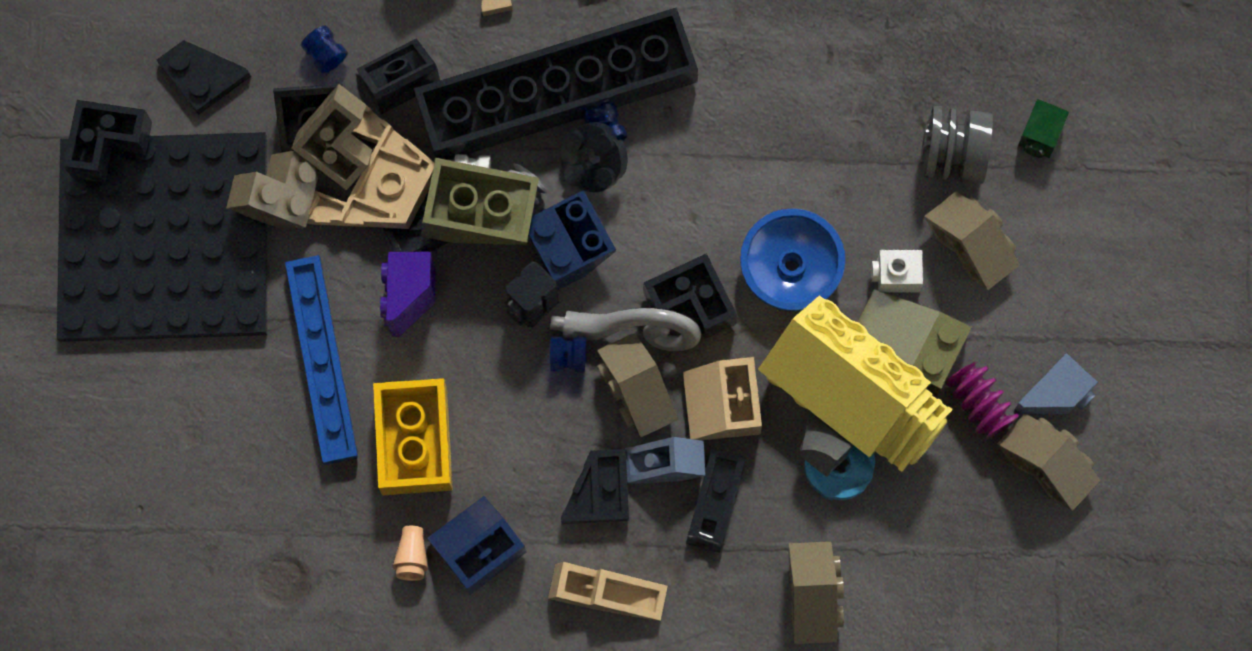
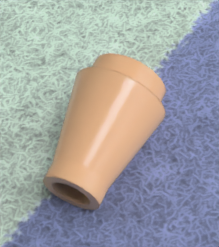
[393,526,428,581]

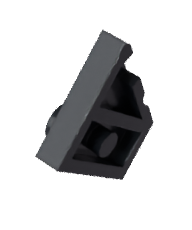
[157,40,251,115]
[561,449,629,524]

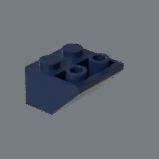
[527,190,616,290]
[427,496,527,595]

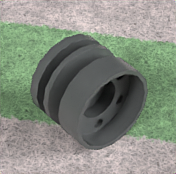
[921,105,993,184]

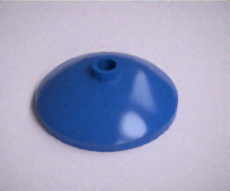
[740,209,845,312]

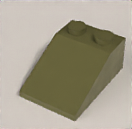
[421,158,539,245]
[858,289,972,397]

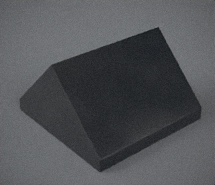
[357,38,440,114]
[273,84,344,153]

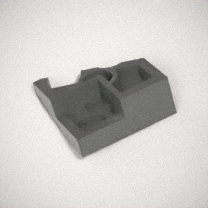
[799,410,854,477]

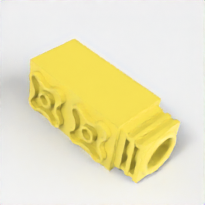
[758,295,953,472]

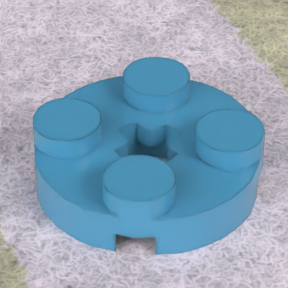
[804,446,875,500]

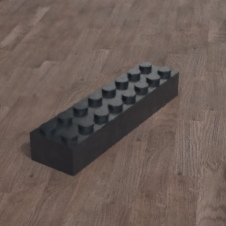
[414,7,698,160]

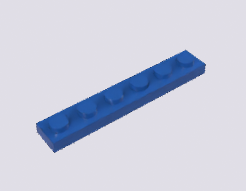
[285,255,359,465]

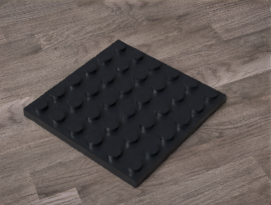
[57,132,267,342]

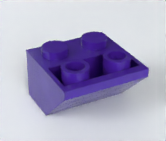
[380,252,436,337]

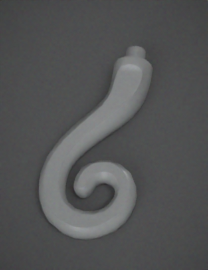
[550,308,701,351]

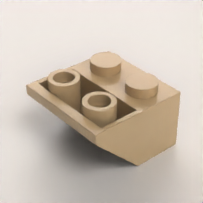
[683,357,762,441]

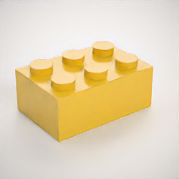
[373,378,453,495]

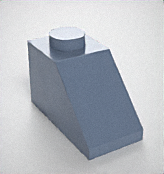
[1014,353,1098,414]
[625,437,705,484]

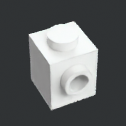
[871,250,923,292]

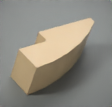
[548,562,668,621]

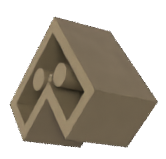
[291,84,372,190]
[226,151,320,231]
[924,191,1020,290]
[597,332,678,438]
[997,414,1100,511]
[789,542,844,644]

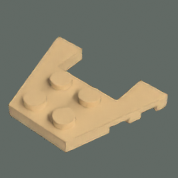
[307,105,434,229]

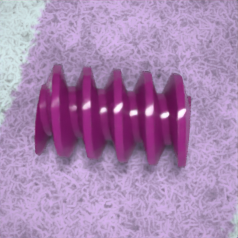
[945,362,1019,441]

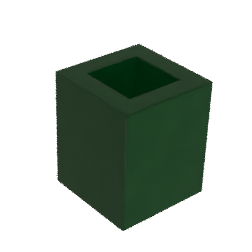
[1018,99,1069,158]

